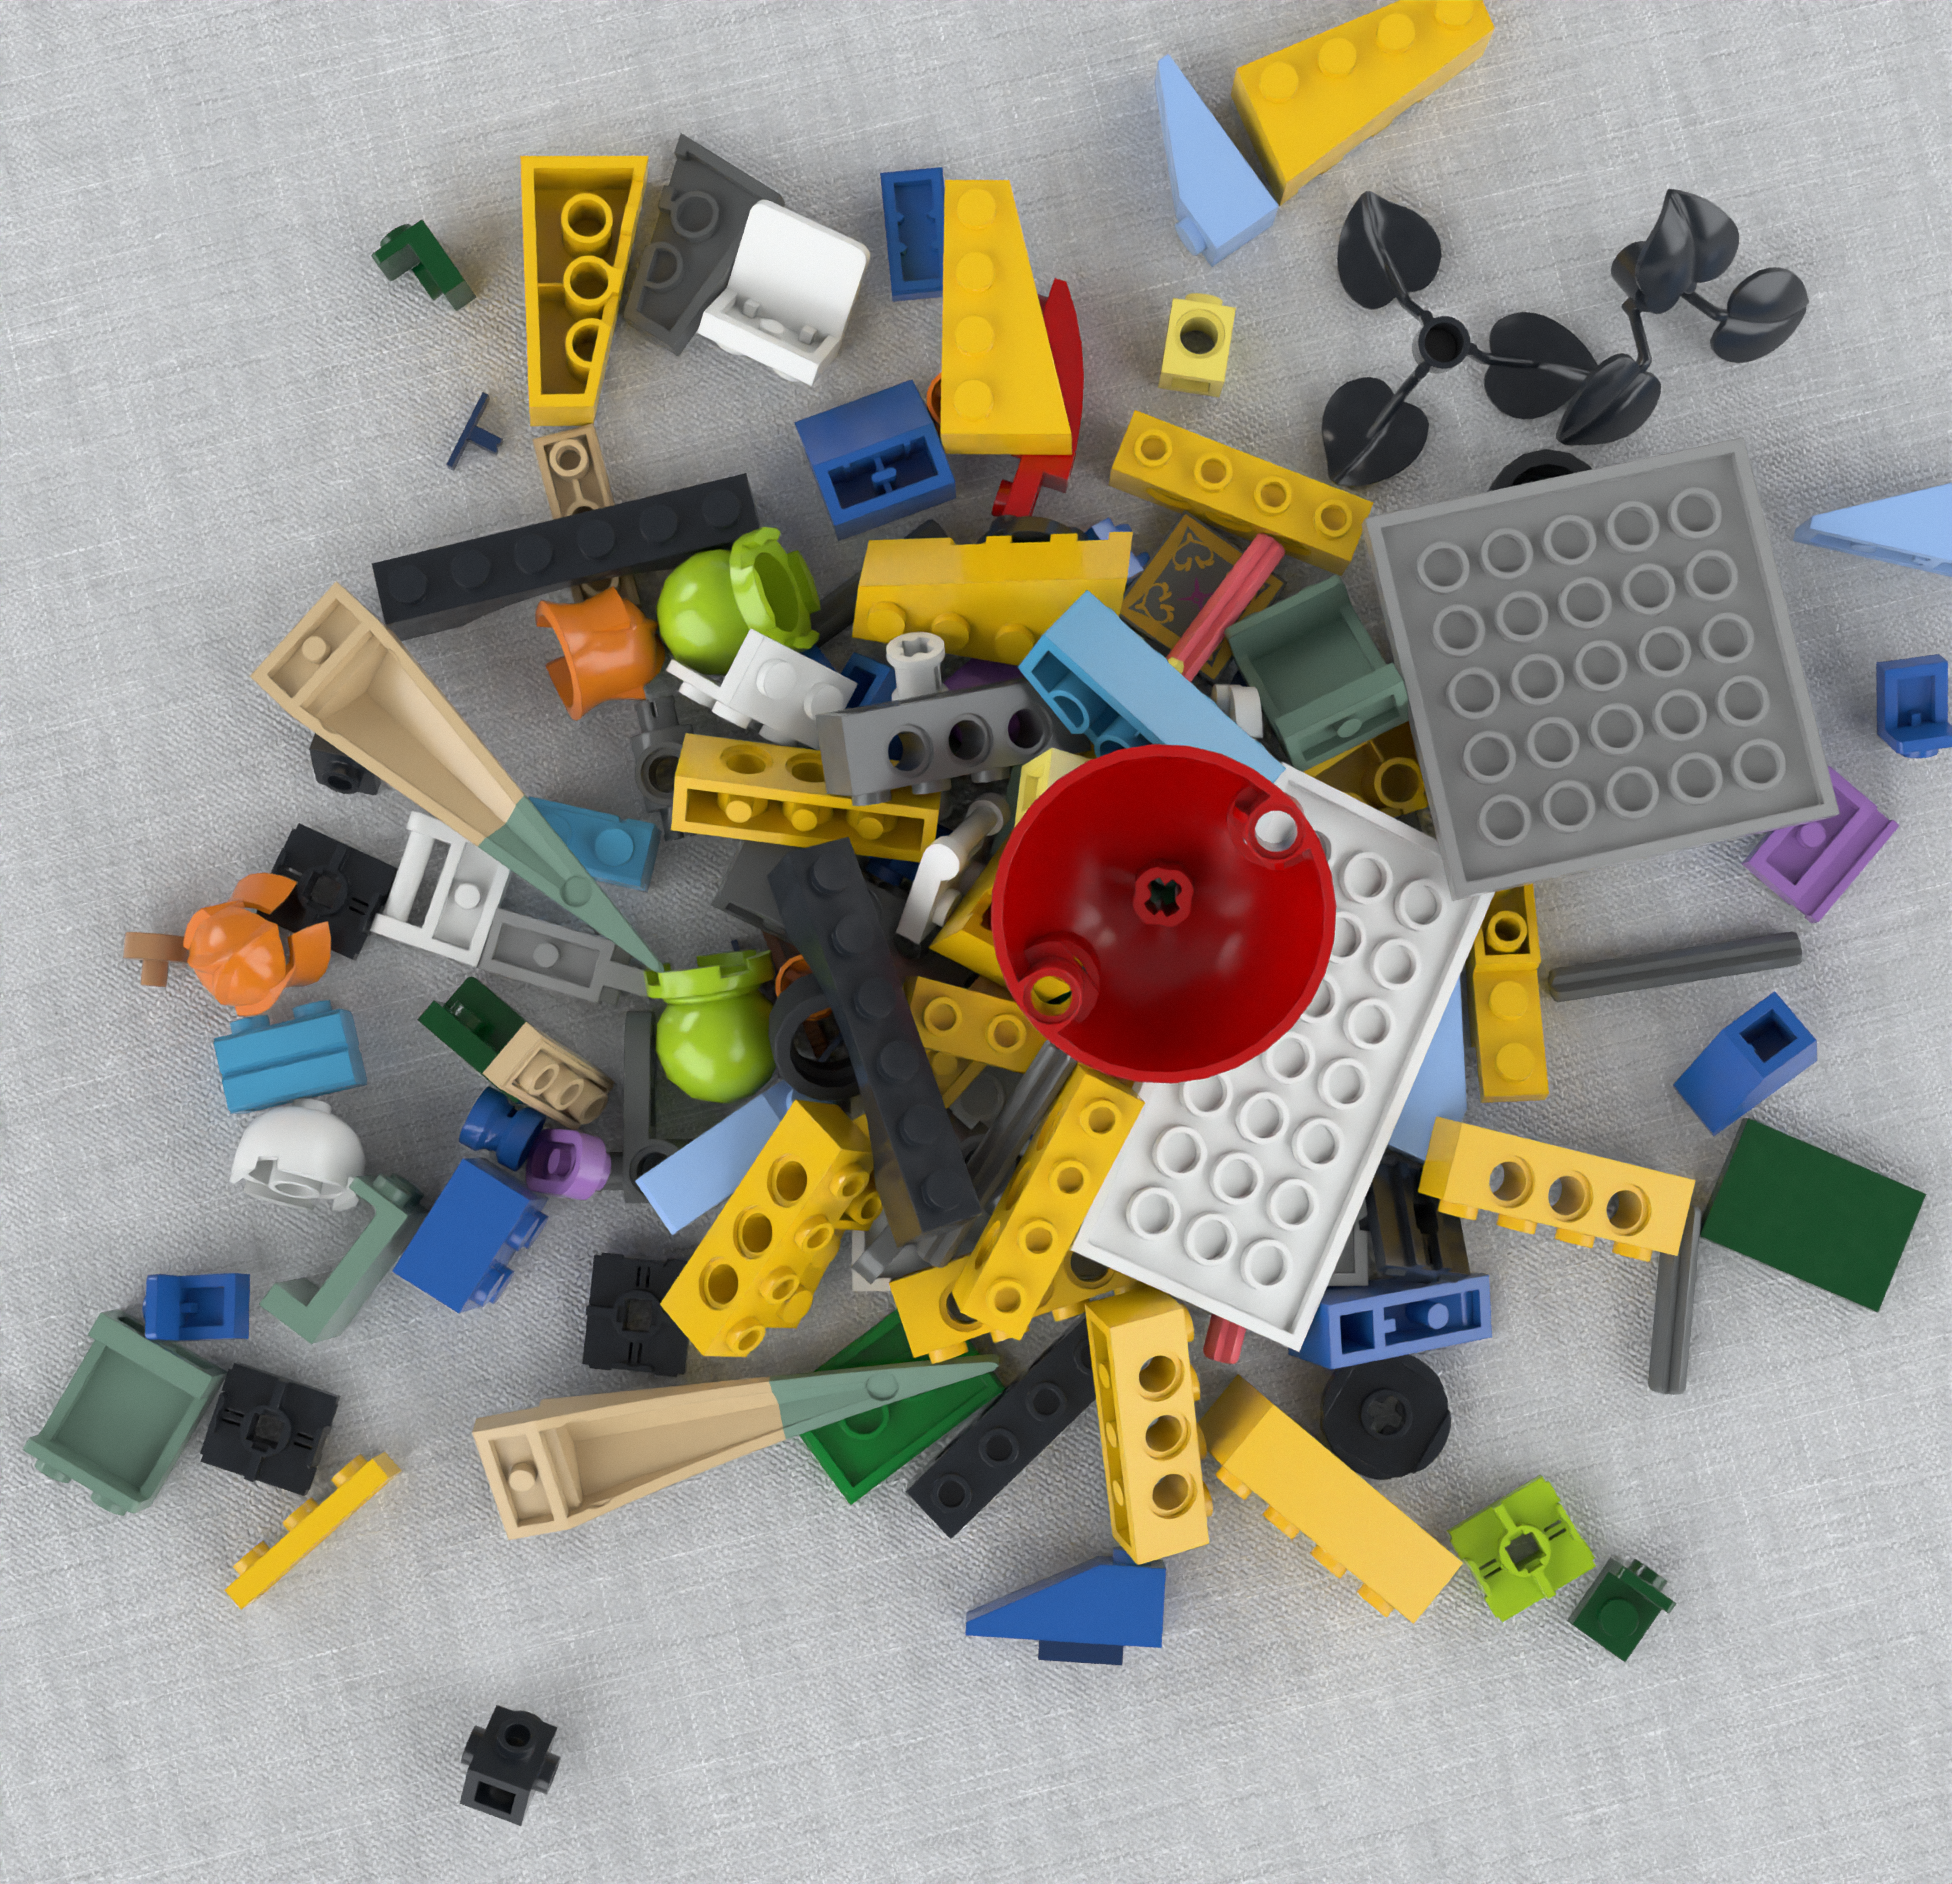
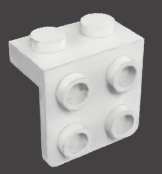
[698,200,870,386]
[666,628,858,750]

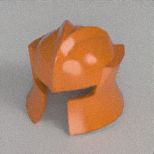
[535,586,665,721]
[183,872,331,1016]

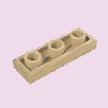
[532,424,642,609]
[482,1022,615,1131]

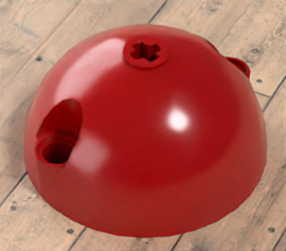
[991,744,1337,1084]

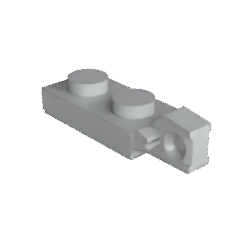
[477,908,654,1006]

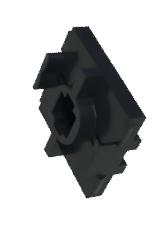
[256,823,398,961]
[1358,1162,1471,1284]
[582,1252,689,1377]
[200,1362,341,1496]

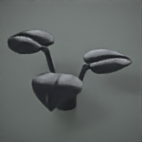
[1556,189,1809,446]
[1321,191,1598,486]

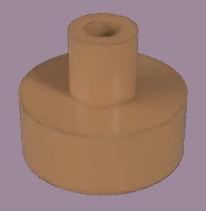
[123,932,189,987]

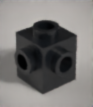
[460,1705,561,1826]

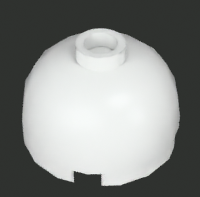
[229,1098,365,1211]

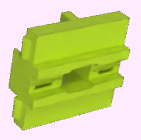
[1446,1475,1596,1623]

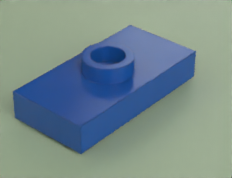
[880,167,945,302]

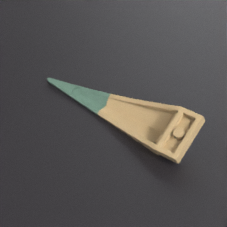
[250,581,664,973]
[472,1354,1000,1540]

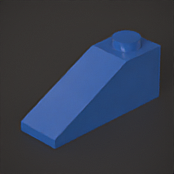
[1288,1273,1492,1370]
[965,1546,1166,1648]

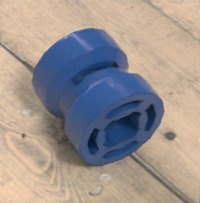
[459,1086,546,1172]

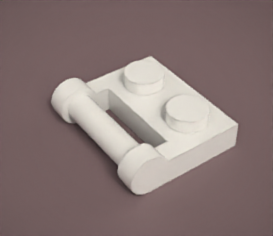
[896,793,1011,944]
[370,811,513,967]

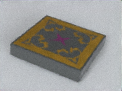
[1119,510,1288,687]

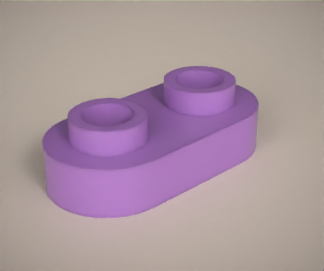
[526,1128,611,1200]

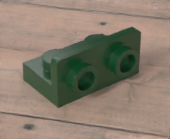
[417,976,534,1105]

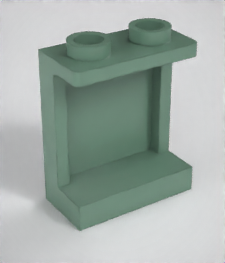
[1224,575,1409,772]
[259,1172,430,1344]
[23,1309,227,1516]

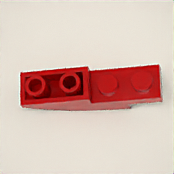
[991,278,1084,517]

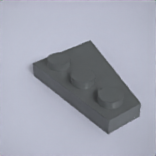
[623,133,786,357]

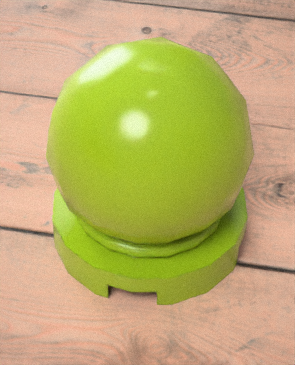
[656,527,821,676]
[643,949,777,1103]

